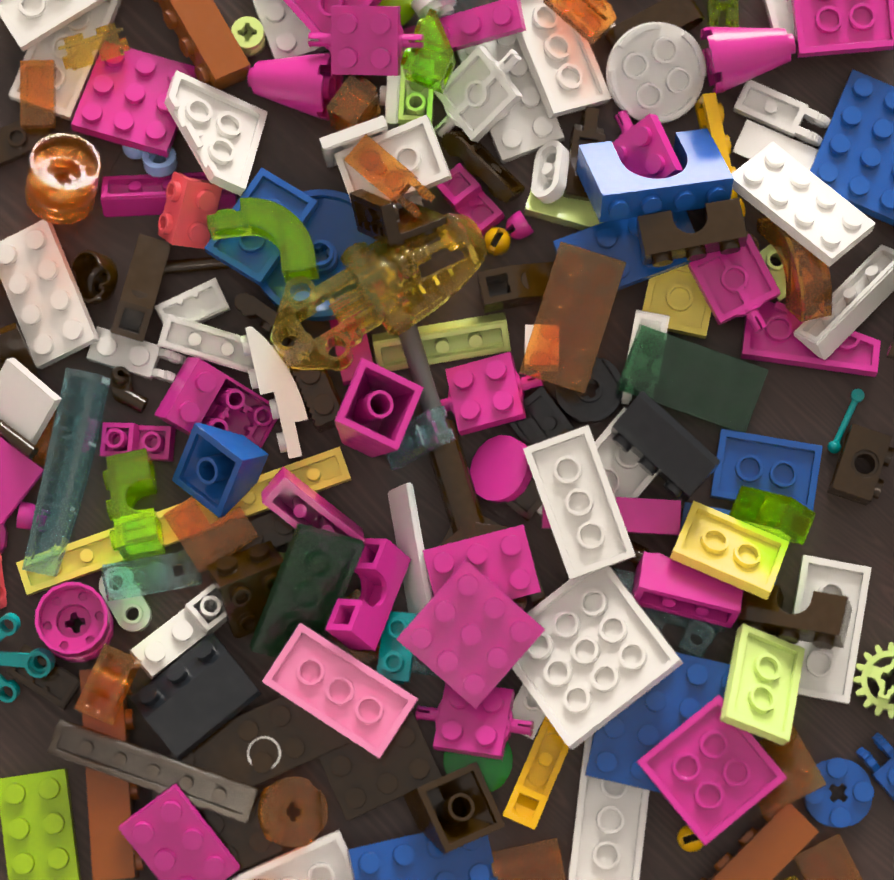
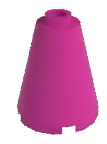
[700,27,796,94]
[247,52,344,120]

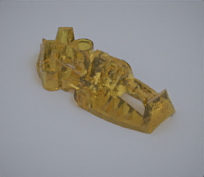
[270,213,487,371]

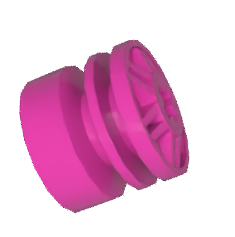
[35,582,114,663]

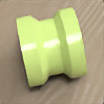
[231,16,266,56]

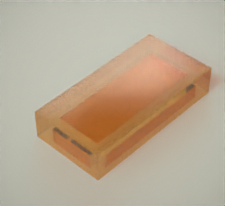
[20,60,56,129]

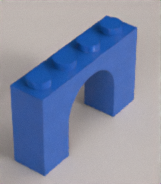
[576,128,734,222]

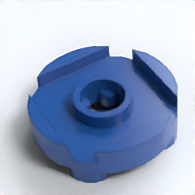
[802,758,874,828]

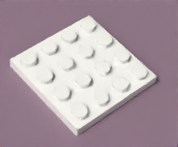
[512,566,683,750]

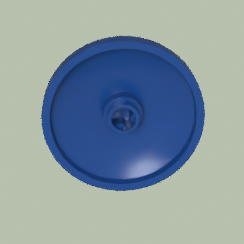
[260,189,388,321]

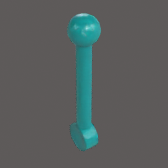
[827,389,865,454]

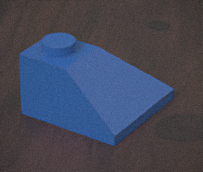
[172,423,269,518]

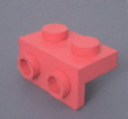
[158,171,223,249]

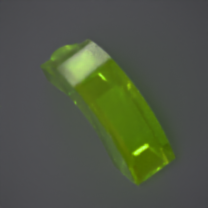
[207,197,320,283]

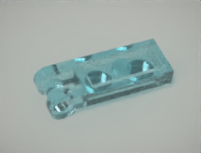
[386,406,455,470]
[101,548,203,602]

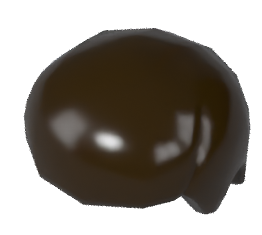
[70,249,118,305]

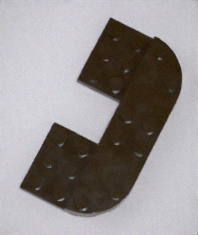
[152,696,442,873]

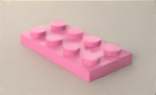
[262,623,418,758]

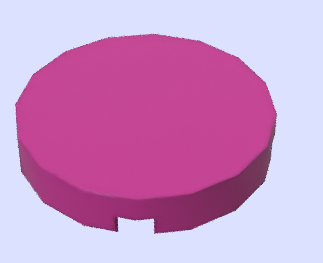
[470,435,532,504]

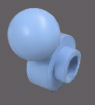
[122,145,177,177]

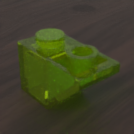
[401,8,456,94]
[729,485,816,545]

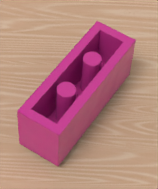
[261,467,365,565]
[632,551,743,628]

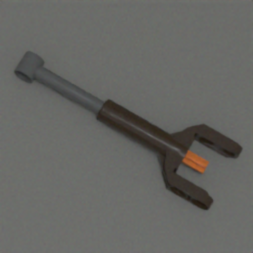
[381,291,546,607]

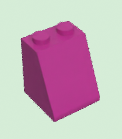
[334,358,424,458]

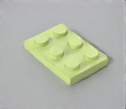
[720,624,805,746]

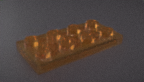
[519,242,626,394]

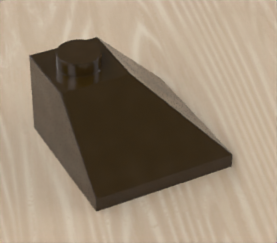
[403,762,505,854]

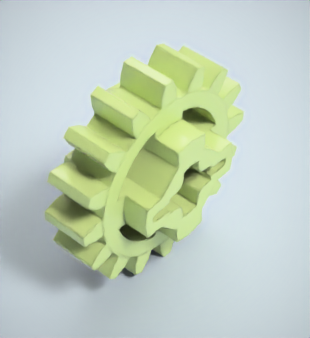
[853,642,894,719]

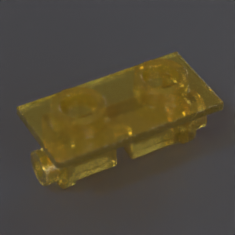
[58,23,130,71]

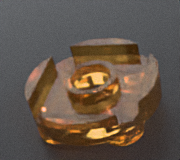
[258,777,328,848]

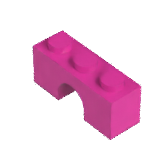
[325,538,411,651]

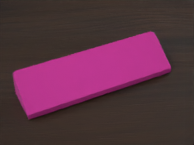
[101,172,237,217]

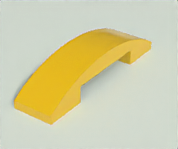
[502,715,569,830]

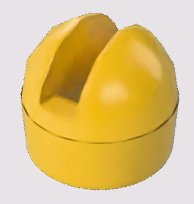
[484,227,511,256]
[677,825,704,852]

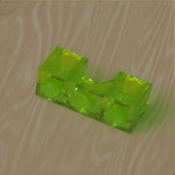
[103,448,165,562]

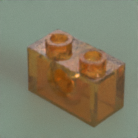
[327,75,381,131]
[74,644,142,725]

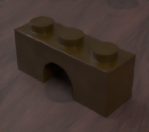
[636,198,747,267]
[737,585,852,649]

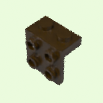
[206,540,297,638]

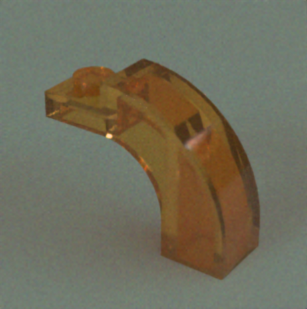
[757,217,832,322]

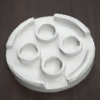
[606,22,706,123]

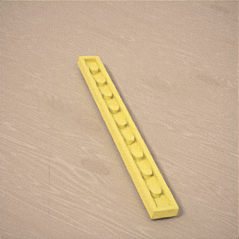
[16,446,352,596]

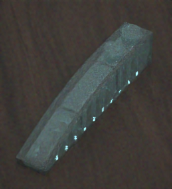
[22,368,111,577]

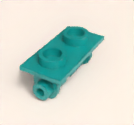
[376,611,418,685]

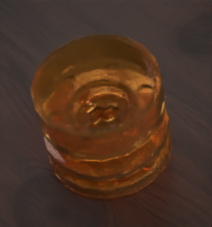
[25,133,102,224]

